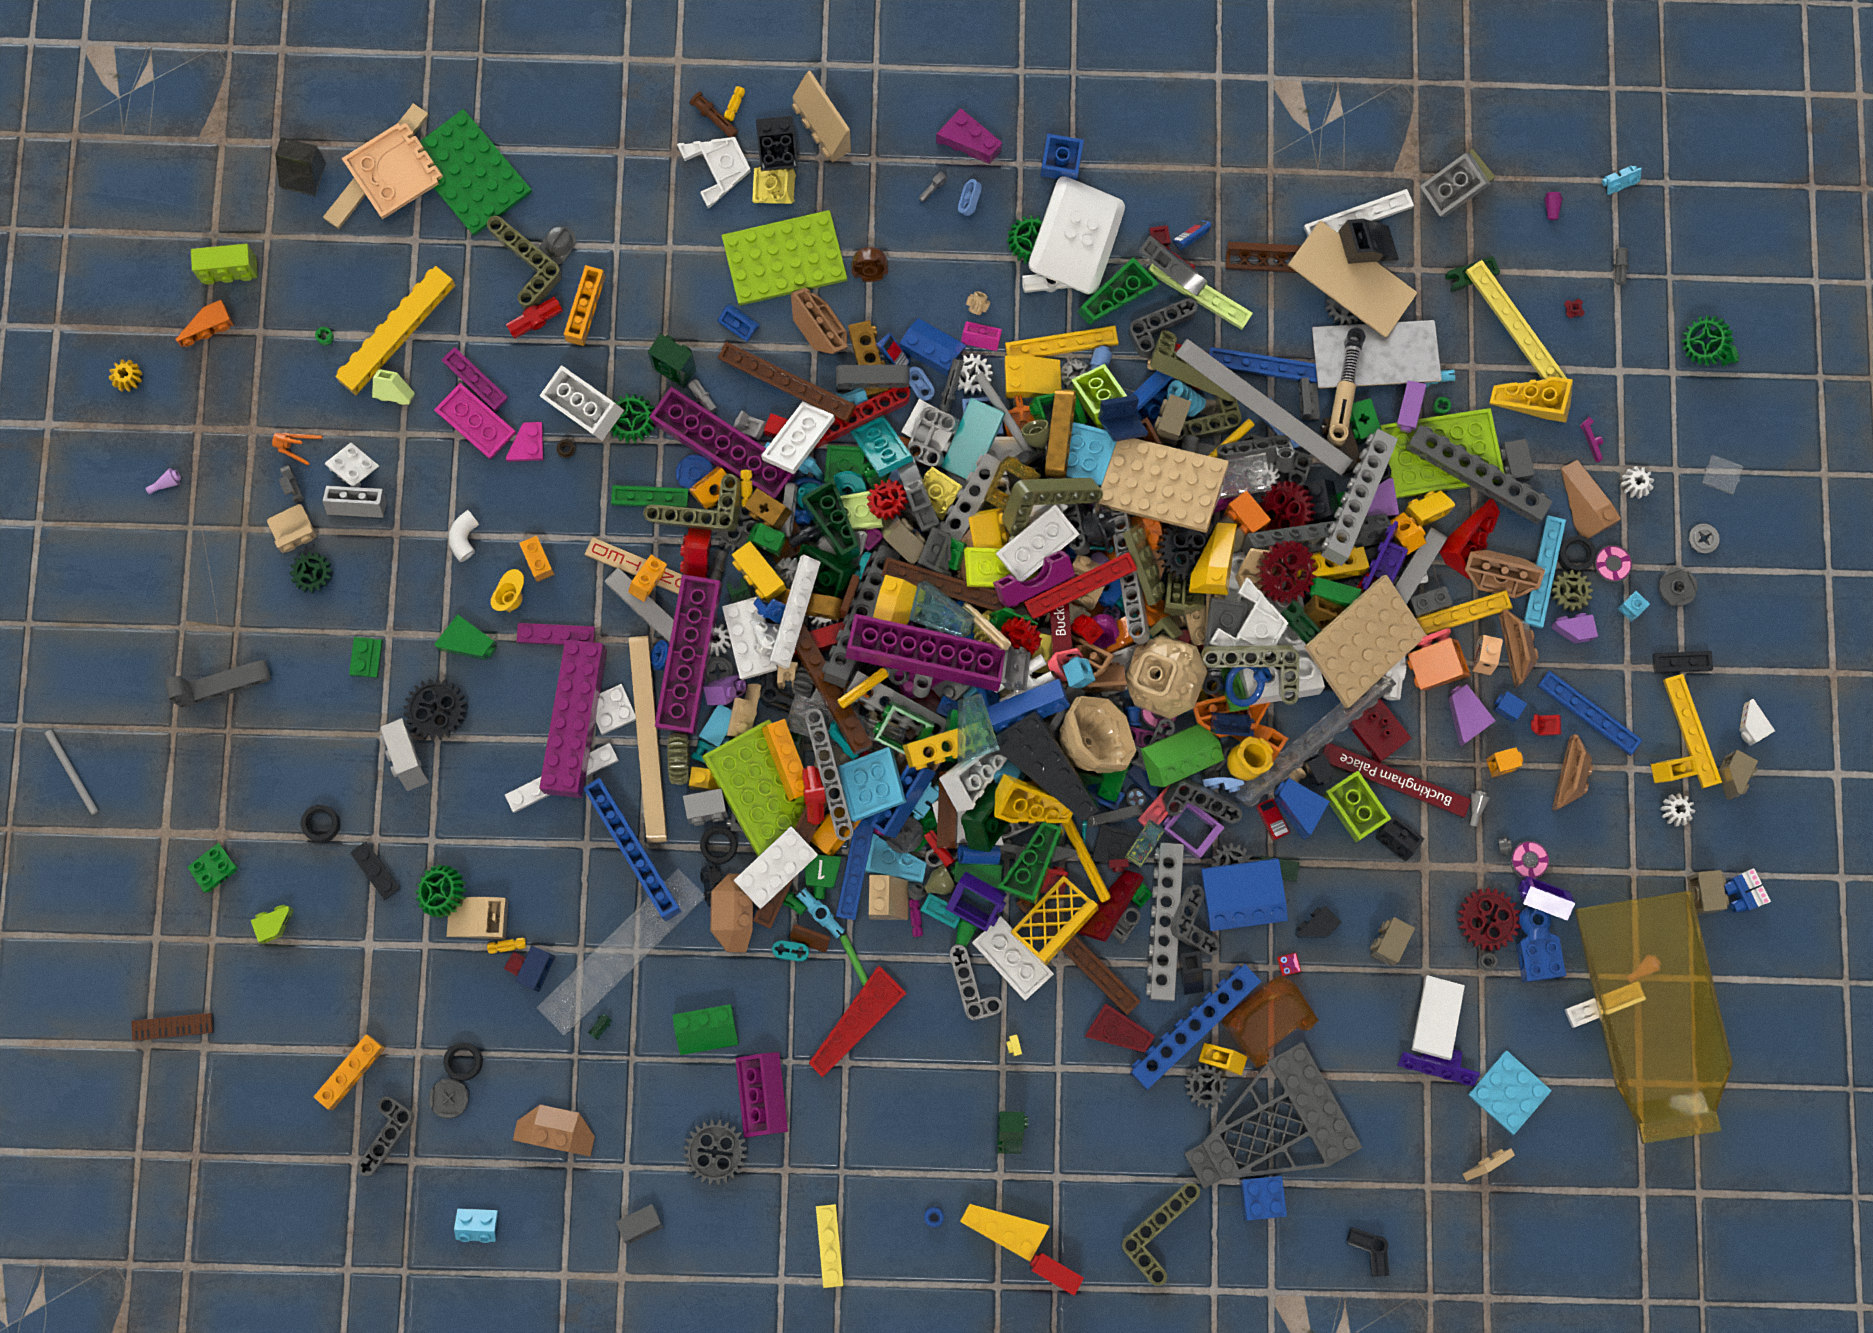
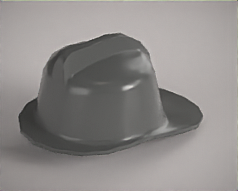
[539,227,576,266]

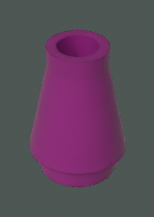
[1544,192,1563,220]

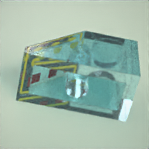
[1125,819,1165,867]

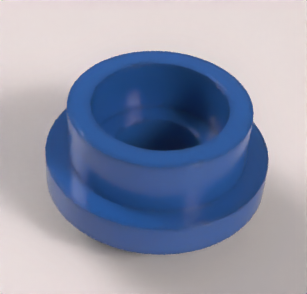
[924,1207,944,1227]

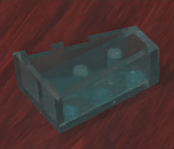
[909,581,975,638]
[958,693,1000,763]

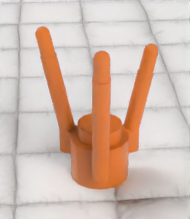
[272,432,323,465]

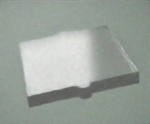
[1702,455,1743,495]

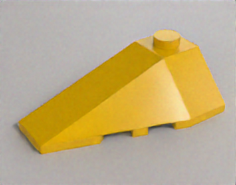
[1489,377,1573,422]
[1189,523,1237,595]
[873,575,925,625]
[994,774,1073,823]

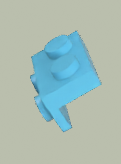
[454,1209,498,1243]

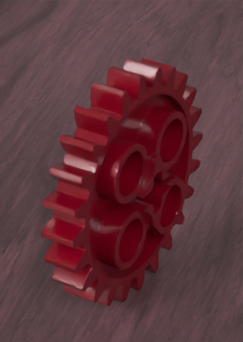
[1258,481,1316,531]
[1256,540,1317,603]
[1456,888,1521,952]

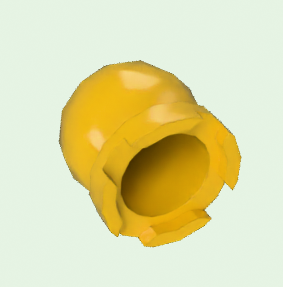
[1227,736,1273,781]

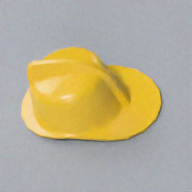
[490,569,524,613]

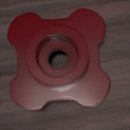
[1564,299,1585,318]

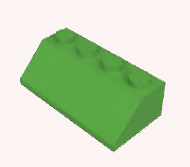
[1141,724,1224,787]

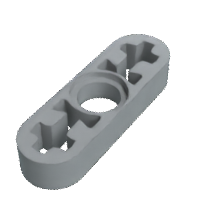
[780,482,798,537]

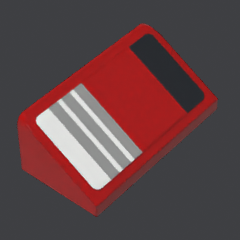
[1255,798,1290,841]

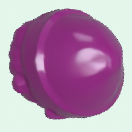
[1085,614,1120,649]

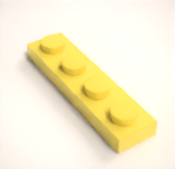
[816,1204,843,1288]

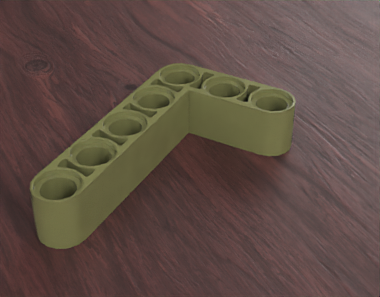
[487,216,562,310]
[1150,330,1235,401]
[1161,395,1242,447]
[643,474,741,532]
[1002,478,1103,536]
[1201,645,1300,705]
[1121,1183,1200,1286]

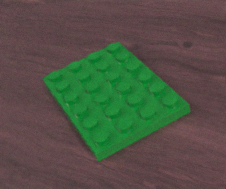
[420,109,532,236]

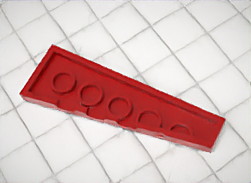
[809,966,907,1078]

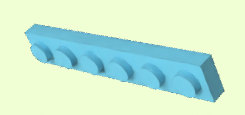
[1524,515,1566,629]

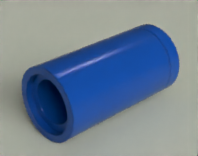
[957,844,1001,865]

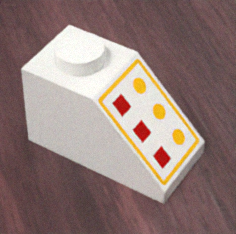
[1739,699,1775,746]

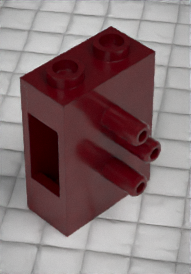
[1345,696,1411,763]

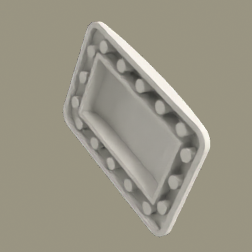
[1028,176,1125,295]

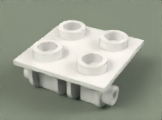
[325,443,379,488]
[749,621,795,655]

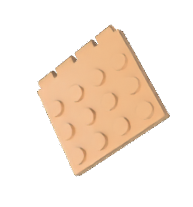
[342,123,443,220]

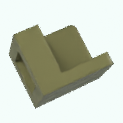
[1149,616,1183,639]

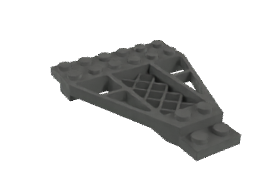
[1184,1042,1363,1189]

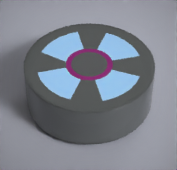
[1126,789,1146,807]

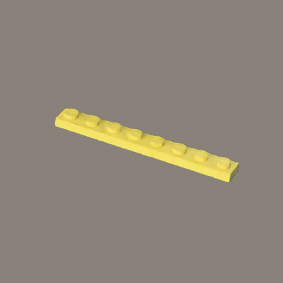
[1465,260,1567,380]

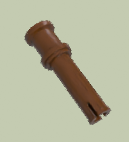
[689,92,738,138]

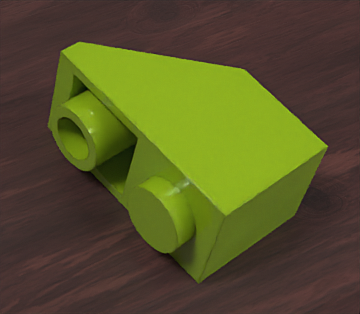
[251,905,294,944]

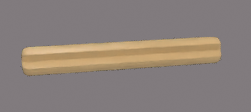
[961,602,1011,651]

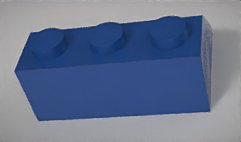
[900,318,967,377]
[1132,371,1177,429]

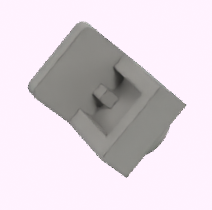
[733,411,766,440]

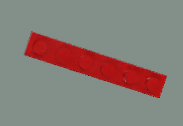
[1024,552,1137,620]

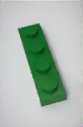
[611,485,689,508]

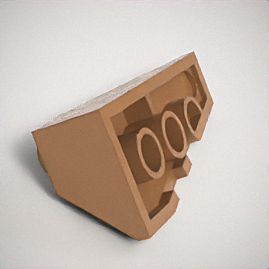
[1560,460,1621,539]

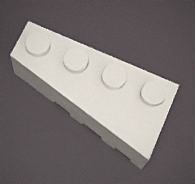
[939,739,1007,812]

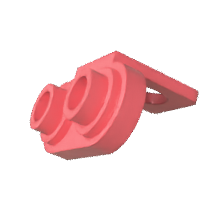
[1416,628,1451,649]
[1048,648,1083,682]

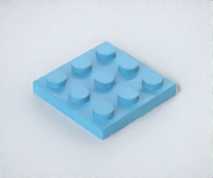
[1066,422,1117,488]
[838,747,906,822]
[1467,1050,1552,1135]

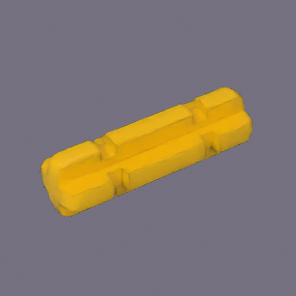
[724,86,745,122]
[740,469,752,507]
[487,937,526,954]

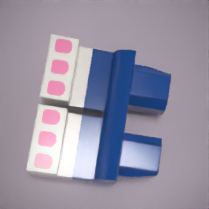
[1724,868,1771,913]

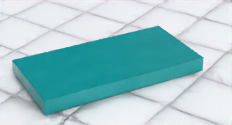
[941,398,1006,479]
[850,415,914,477]

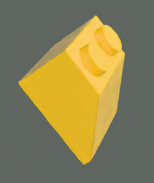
[1404,491,1455,527]
[968,508,1010,549]

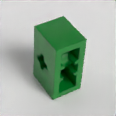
[1350,398,1381,444]

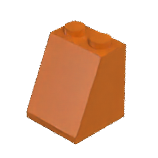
[1407,638,1471,691]

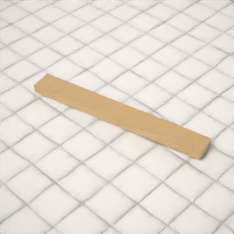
[323,103,429,229]

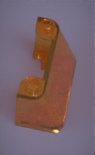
[1222,976,1319,1068]

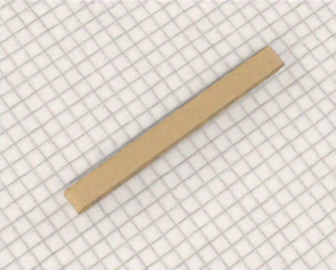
[629,635,667,844]

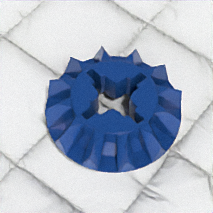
[650,640,669,671]

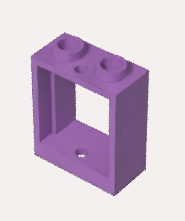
[1162,803,1224,860]

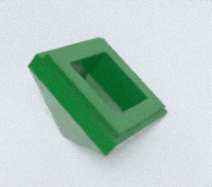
[1132,883,1152,908]

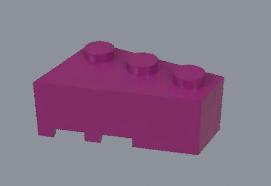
[936,108,1002,164]

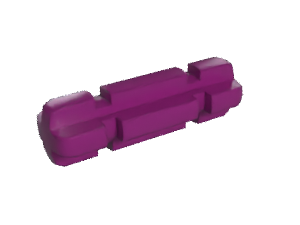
[909,899,923,937]

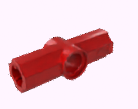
[506,296,563,339]

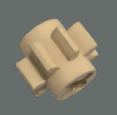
[966,291,990,315]

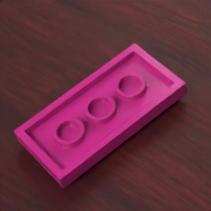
[434,383,516,460]

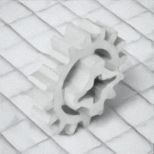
[958,354,993,395]

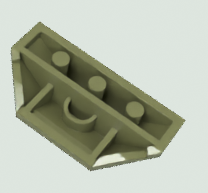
[1163,572,1205,616]

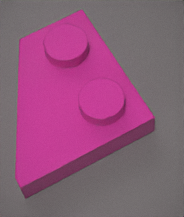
[506,422,544,462]

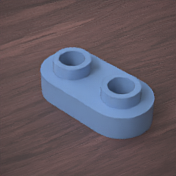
[958,179,982,216]
[909,367,934,402]

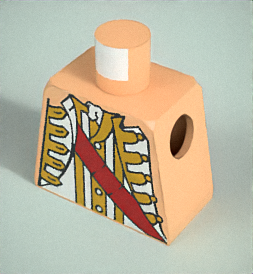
[1472,635,1503,675]

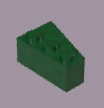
[997,1111,1028,1154]

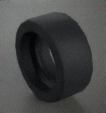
[1558,536,1596,574]
[301,805,341,843]
[700,826,737,864]
[443,1042,483,1081]

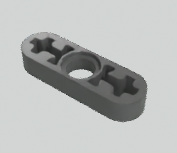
[1086,805,1143,828]

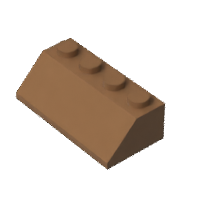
[1049,662,1126,693]

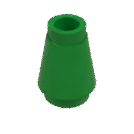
[955,919,977,948]

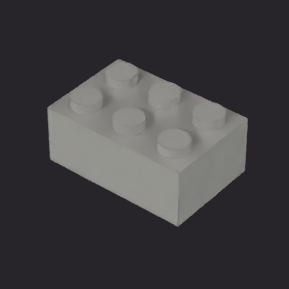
[1420,153,1491,217]

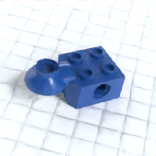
[1515,906,1566,983]

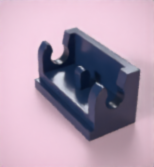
[1210,712,1254,737]
[515,945,556,992]

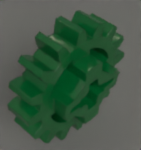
[289,551,333,594]

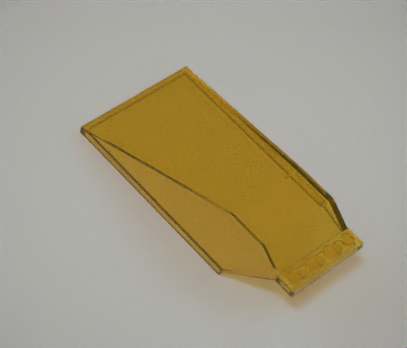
[1575,891,1733,1144]

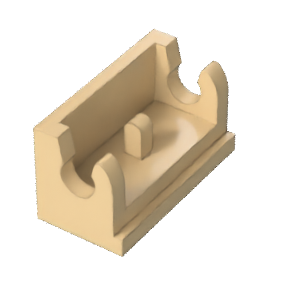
[777,662,799,690]

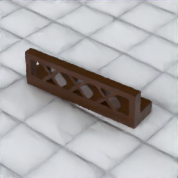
[1225,242,1302,273]
[937,766,958,848]

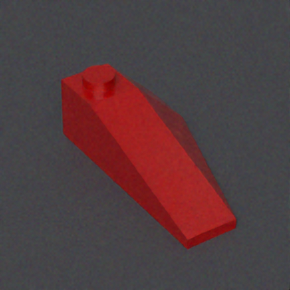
[1439,499,1500,579]

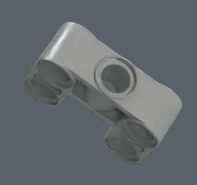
[907,407,959,468]

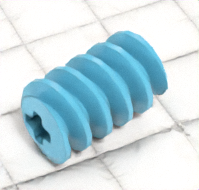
[1166,380,1206,417]

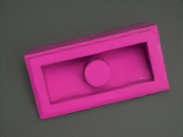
[961,321,1002,351]

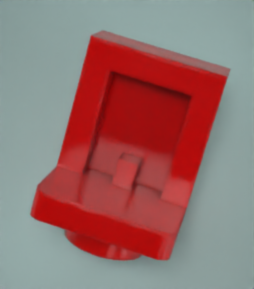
[1071,613,1104,645]
[1531,714,1562,736]

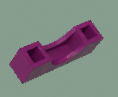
[993,550,1075,608]

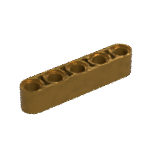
[1045,389,1076,478]
[756,588,843,620]

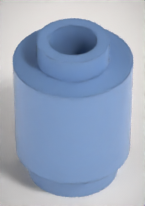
[1090,346,1113,371]

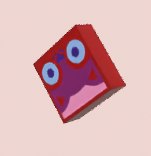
[1277,953,1301,977]

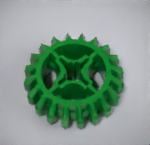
[1007,214,1043,264]
[1681,315,1734,366]
[609,393,654,444]
[415,865,467,918]

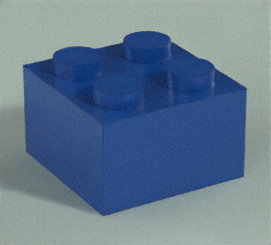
[1040,133,1084,181]
[1239,1176,1287,1220]

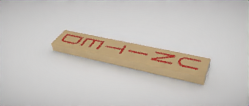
[585,537,682,594]

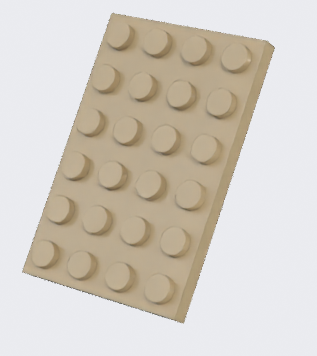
[1096,438,1229,533]
[1304,575,1427,708]

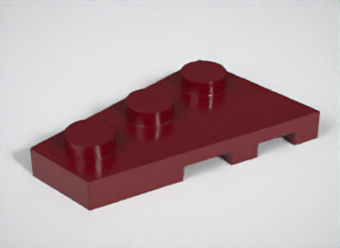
[1084,1003,1155,1053]

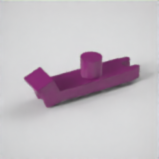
[1580,416,1603,463]

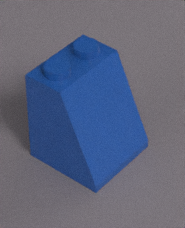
[1274,778,1330,840]

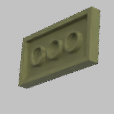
[1123,523,1165,606]

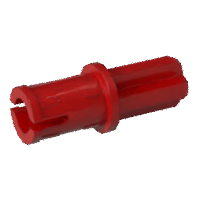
[924,830,955,867]

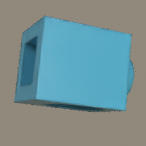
[1618,591,1650,622]
[1062,656,1095,689]

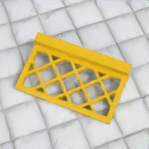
[1010,876,1099,966]

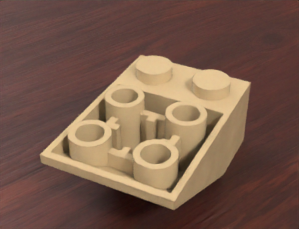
[446,897,509,940]

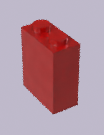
[1029,1253,1084,1296]

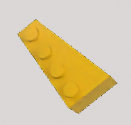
[959,1204,1049,1262]

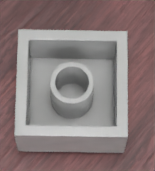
[683,789,728,826]

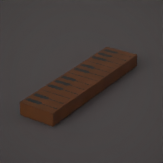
[131,1013,214,1041]

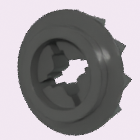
[705,657,733,684]

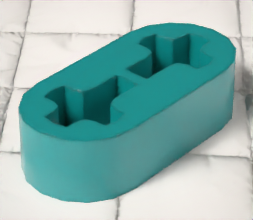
[772,941,809,962]

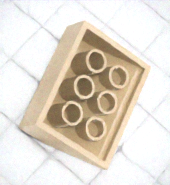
[792,71,851,163]

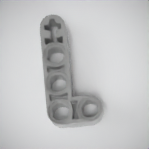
[949,945,1002,1021]

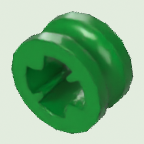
[315,327,334,346]
[1433,397,1451,416]

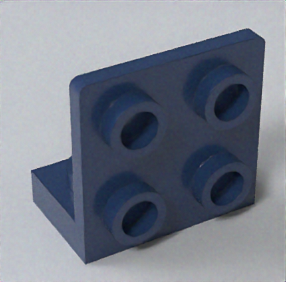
[1098,395,1148,442]

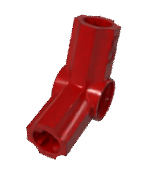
[802,766,825,825]

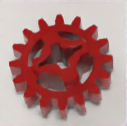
[867,479,908,521]
[1001,617,1042,655]

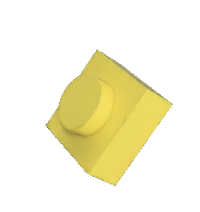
[1006,1035,1022,1057]

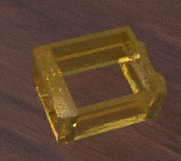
[984,456,1041,511]

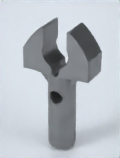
[919,172,948,202]

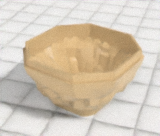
[1126,634,1208,719]
[1059,696,1136,773]

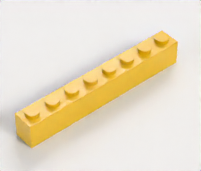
[335,266,456,395]

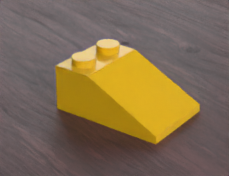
[1004,355,1061,399]

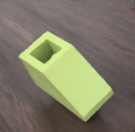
[372,369,415,405]

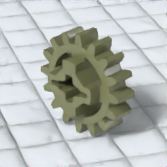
[1551,570,1593,612]

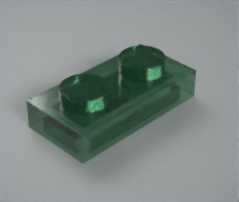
[1260,855,1300,882]

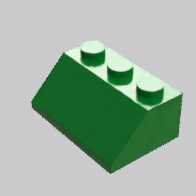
[672,1004,739,1055]

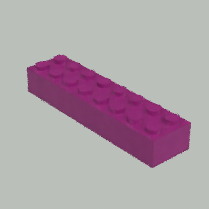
[649,387,797,501]
[654,575,723,735]
[845,614,1005,692]
[539,640,607,798]

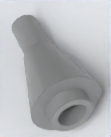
[1470,790,1490,827]

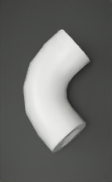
[449,510,479,562]

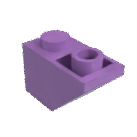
[1551,613,1598,644]
[703,674,746,705]

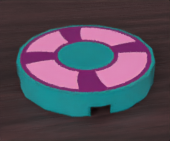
[855,551,873,584]

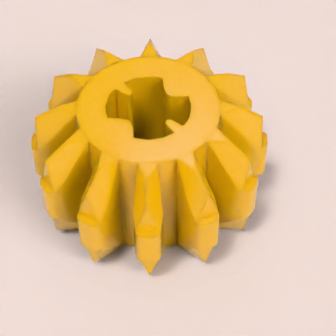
[109,359,143,392]

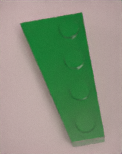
[1077,257,1159,325]
[998,822,1063,904]

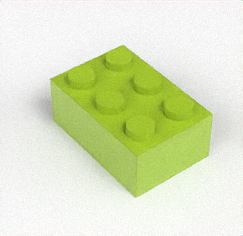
[191,244,258,285]
[1071,364,1127,429]
[1323,771,1391,843]

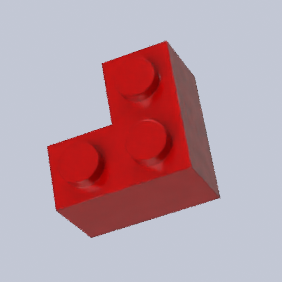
[680,528,712,578]

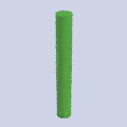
[839,934,869,987]

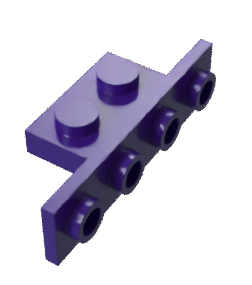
[1361,521,1408,593]
[1397,1049,1480,1086]

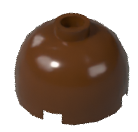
[852,247,888,282]

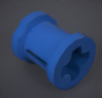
[1124,706,1142,728]

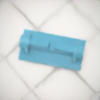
[1602,165,1642,195]
[912,781,939,820]

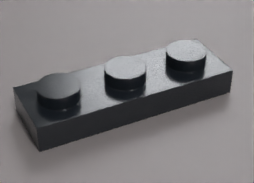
[1653,651,1713,673]
[350,841,401,900]

